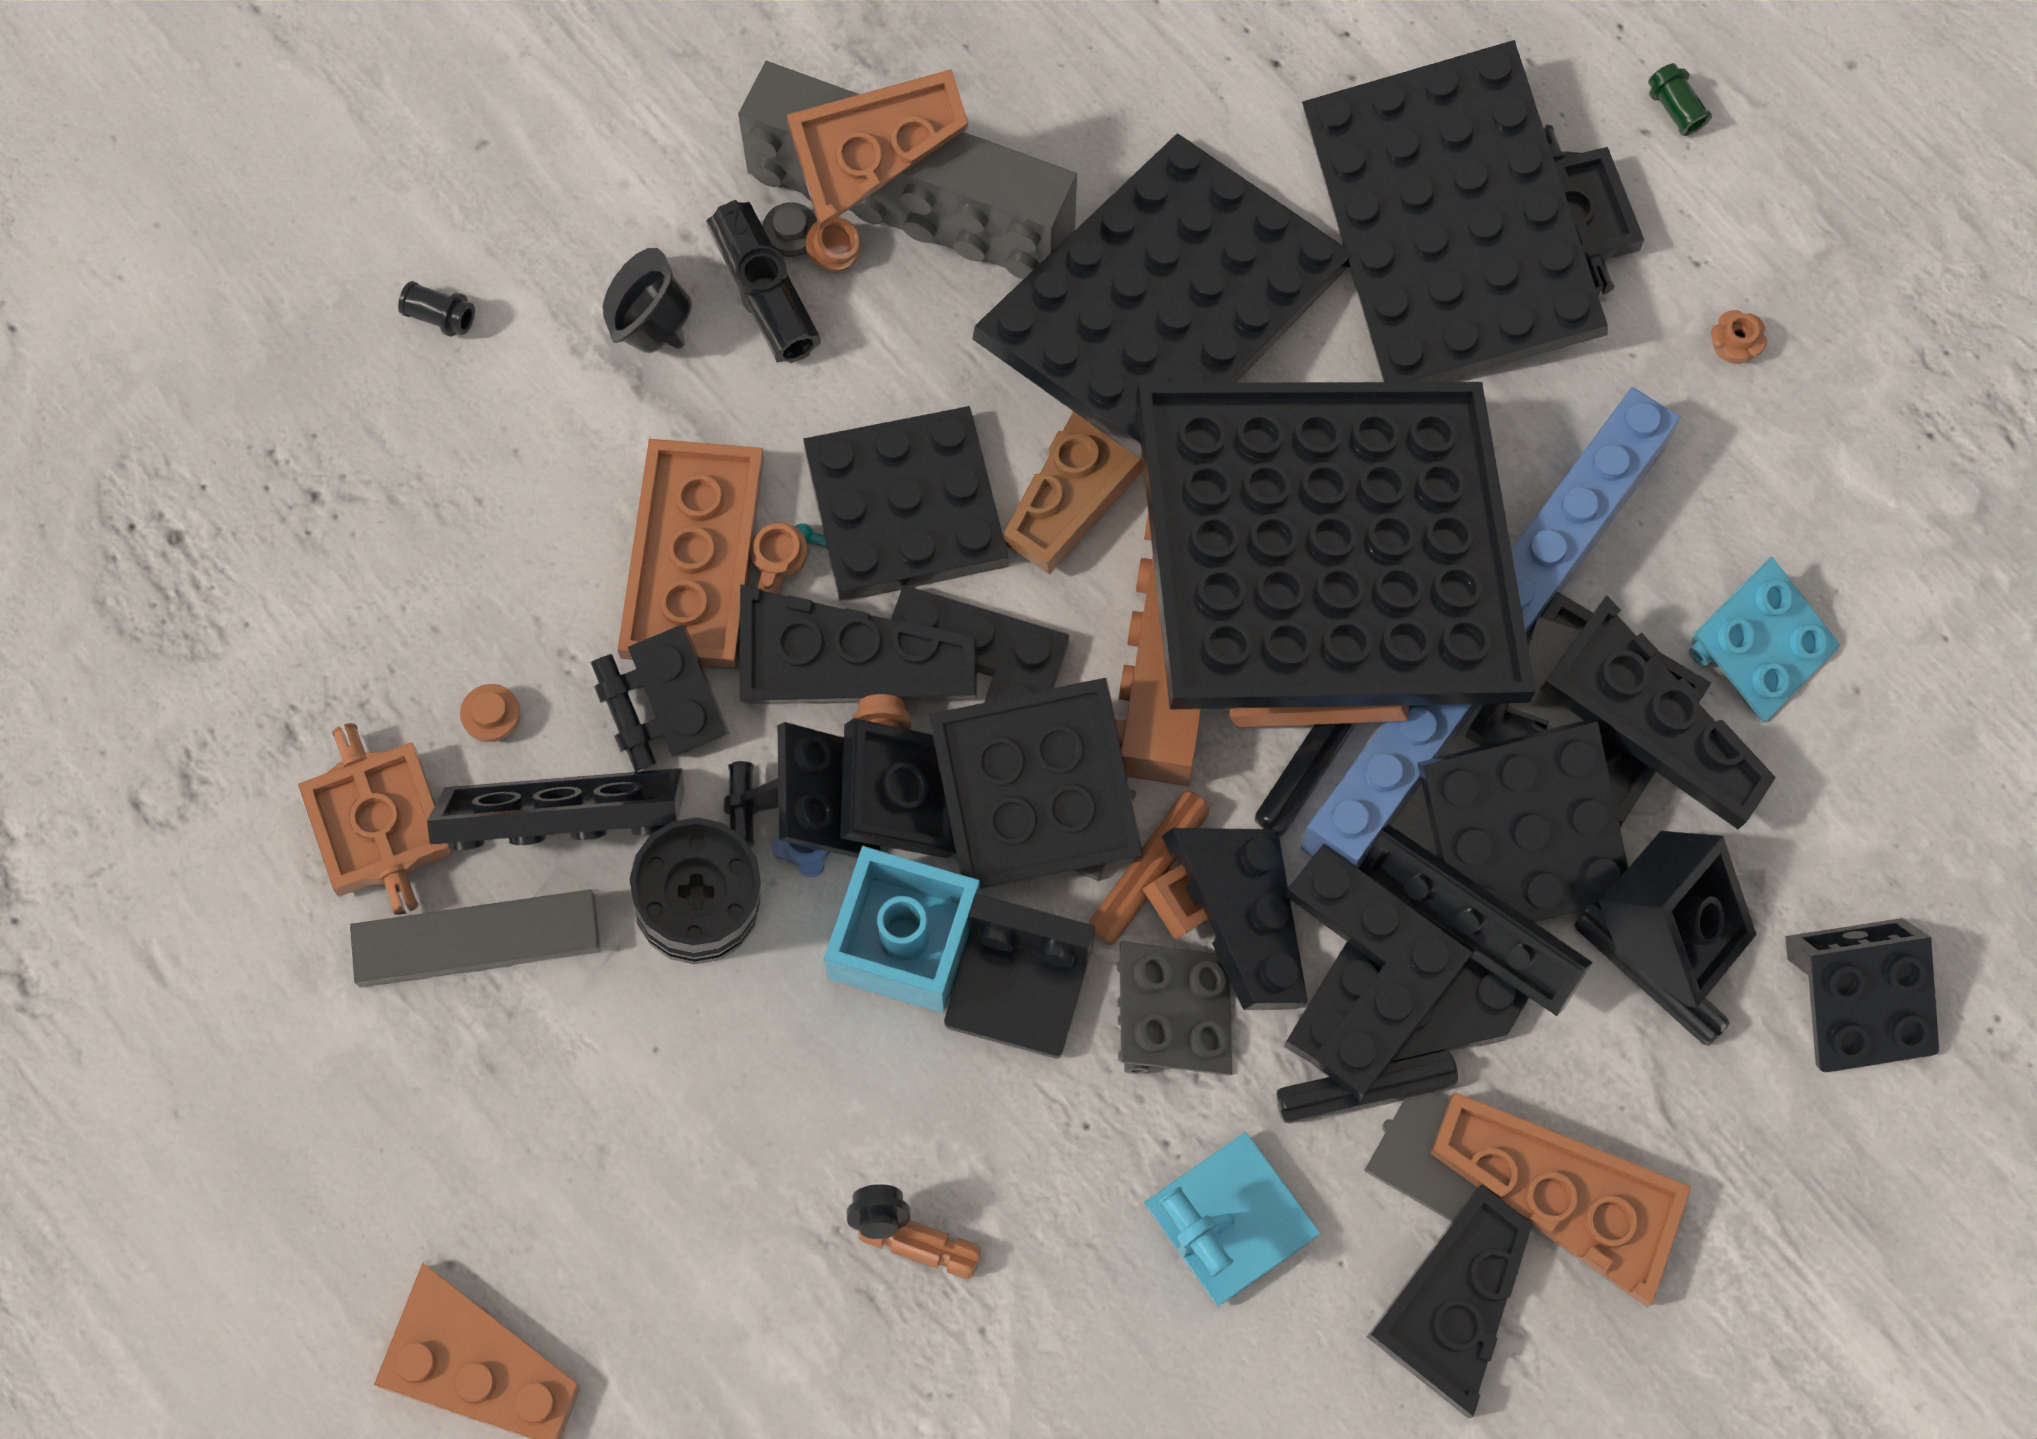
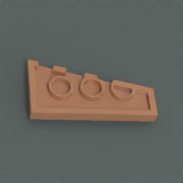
[1430,1092,1692,1307]

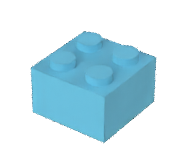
[823,846,980,1014]

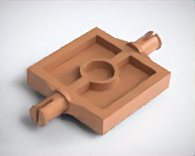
[298,723,453,915]

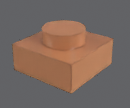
[1142,864,1208,940]

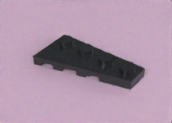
[740,584,977,704]
[1540,595,1776,830]

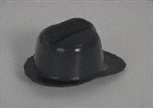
[602,248,692,353]

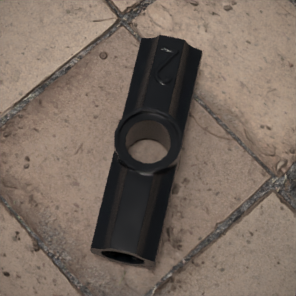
[706,200,821,364]

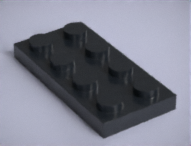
[427,768,685,850]

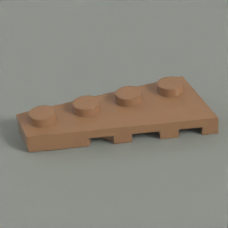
[1003,412,1144,574]

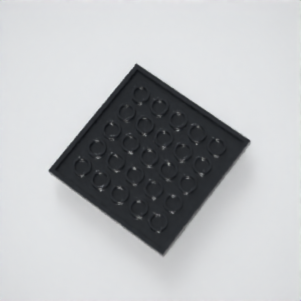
[1136,382,1536,710]

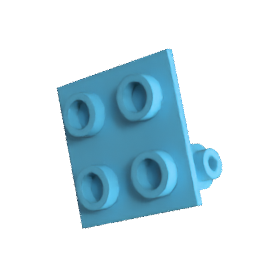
[1689,557,1840,722]

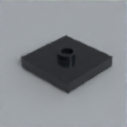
[840,718,956,858]

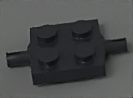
[1544,124,1644,296]

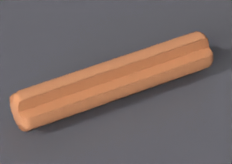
[1089,791,1210,945]

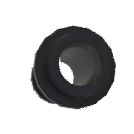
[398,281,475,337]

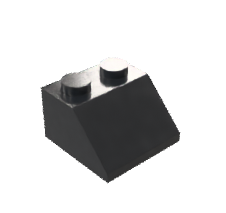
[1599,831,1757,1008]

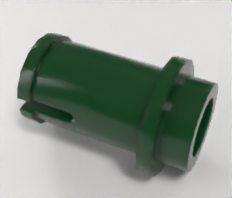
[1648,63,1712,136]

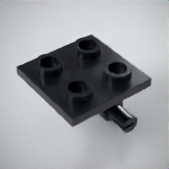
[723,722,881,858]

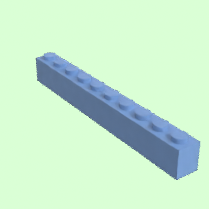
[1300,387,1681,869]

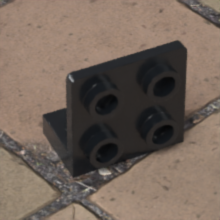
[944,893,1095,1059]
[1785,918,1939,1072]

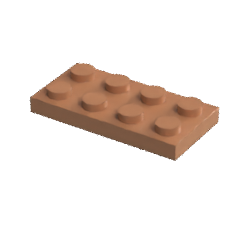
[617,439,764,669]

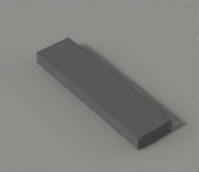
[350,889,601,987]

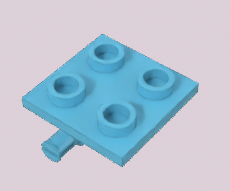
[1144,1132,1320,1308]

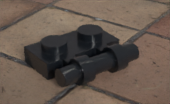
[590,624,730,772]

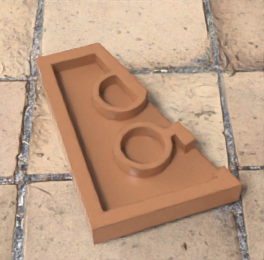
[787,69,968,229]
[374,1262,580,1439]

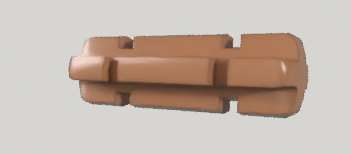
[858,1220,981,1279]

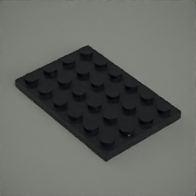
[1302,40,1608,382]
[972,133,1351,461]

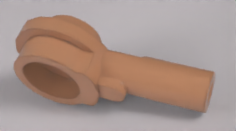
[750,523,808,594]

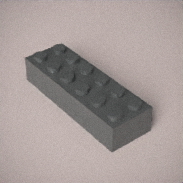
[738,60,1077,279]

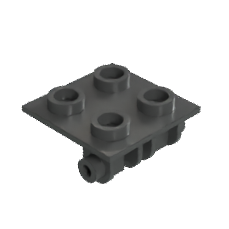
[1117,941,1232,1075]

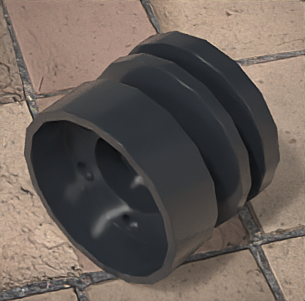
[629,817,761,964]

